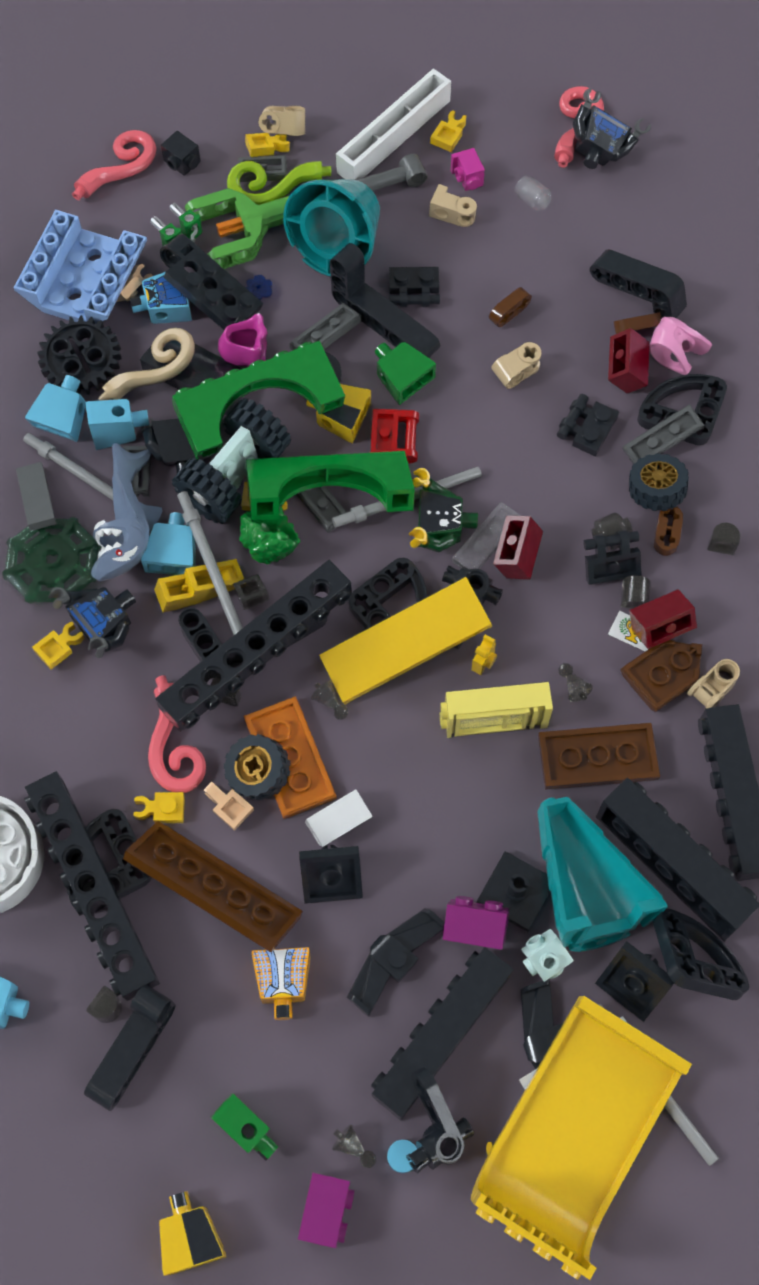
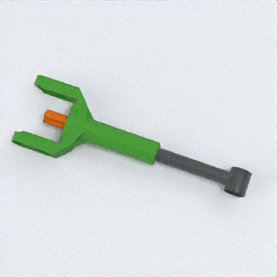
[185,154,428,269]

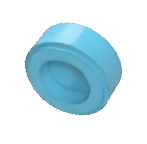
[387,1140,417,1173]

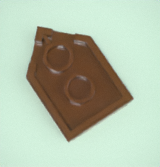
[620,640,703,712]

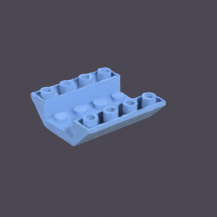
[14,209,147,324]

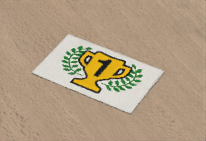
[608,611,648,651]

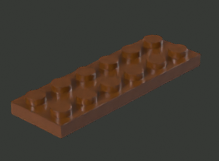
[123,821,303,953]

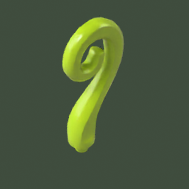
[227,161,331,205]

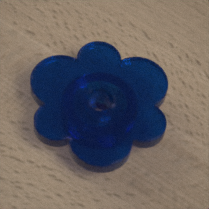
[246,275,272,300]

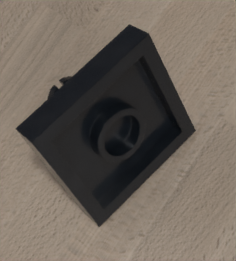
[299,845,363,904]
[476,851,550,932]
[595,941,674,1022]

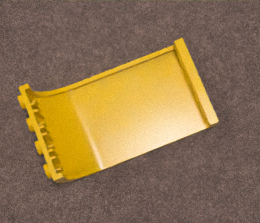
[471,996,692,1280]

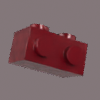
[608,328,649,394]
[493,516,543,580]
[629,589,697,649]

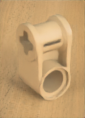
[259,105,305,136]
[491,342,541,389]
[687,659,740,708]

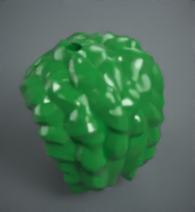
[239,507,301,565]

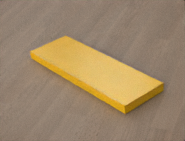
[319,577,492,705]

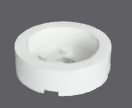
[0,796,44,913]

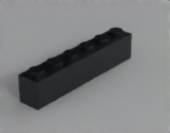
[698,704,759,881]
[371,947,514,1121]

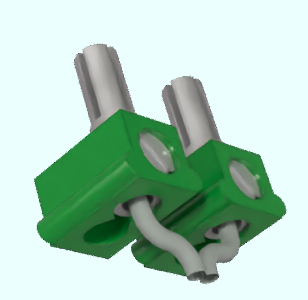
[150,203,203,246]

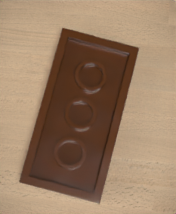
[538,723,660,790]

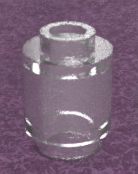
[515,176,551,211]

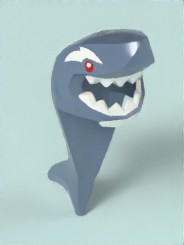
[91,443,162,582]

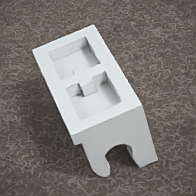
[305,789,373,847]

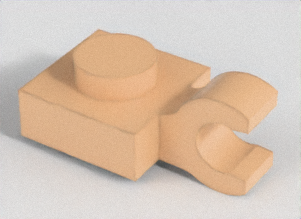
[116,264,153,302]
[204,782,254,831]

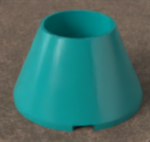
[283,179,380,276]

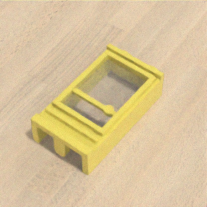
[439,682,553,738]

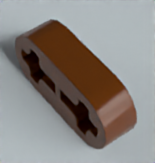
[489,287,532,327]
[613,312,661,334]
[654,506,683,556]

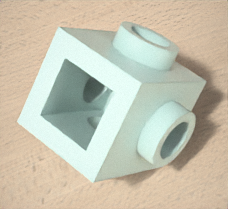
[521,929,574,982]

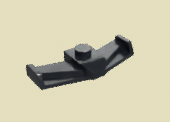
[346,908,445,1017]
[521,979,563,1069]

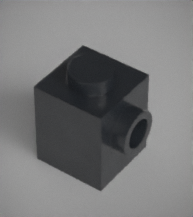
[161,130,201,176]

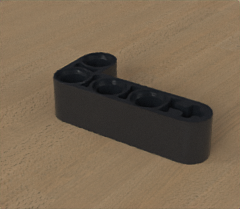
[589,249,687,319]
[84,984,176,1111]

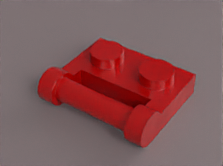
[370,409,419,463]

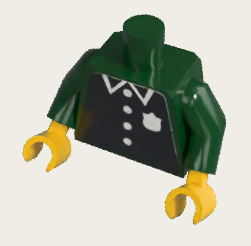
[409,468,478,553]

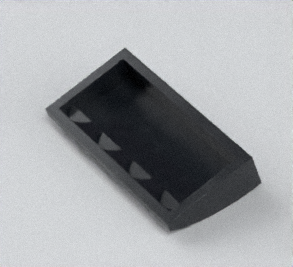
[140,341,242,415]

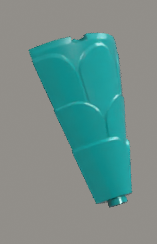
[537,797,668,952]

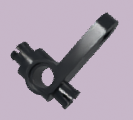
[442,565,503,650]
[406,1067,474,1174]

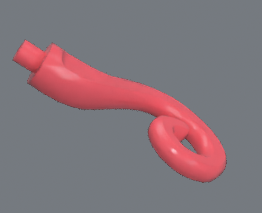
[554,86,604,168]
[72,130,156,200]
[148,675,206,793]

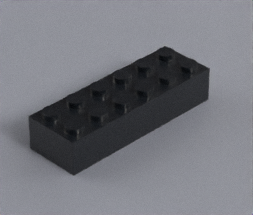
[596,777,759,942]

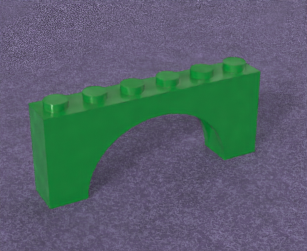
[172,341,345,461]
[246,451,415,520]

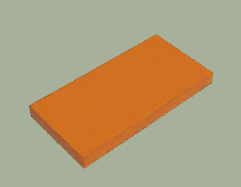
[244,696,337,820]

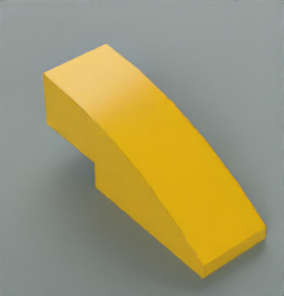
[154,559,245,613]

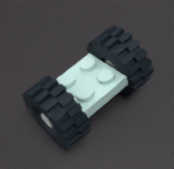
[172,398,291,524]

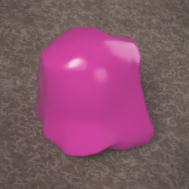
[218,314,268,367]

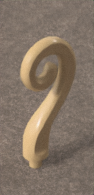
[98,328,195,401]

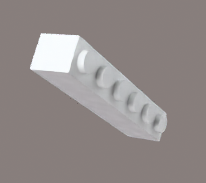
[336,68,451,180]

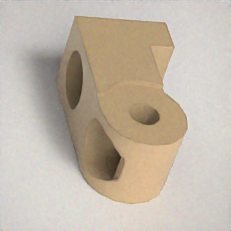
[429,184,477,227]

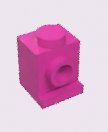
[451,148,485,191]

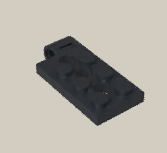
[160,234,263,330]

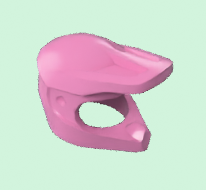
[649,317,712,375]

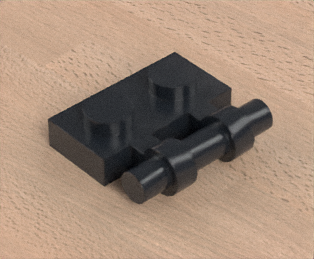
[389,267,440,307]
[557,394,619,457]
[583,530,642,585]

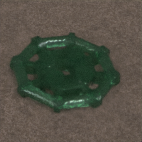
[2,517,101,605]

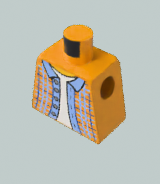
[252,947,311,1020]

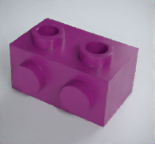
[443,896,510,950]
[298,1172,355,1249]

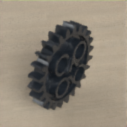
[37,315,122,395]

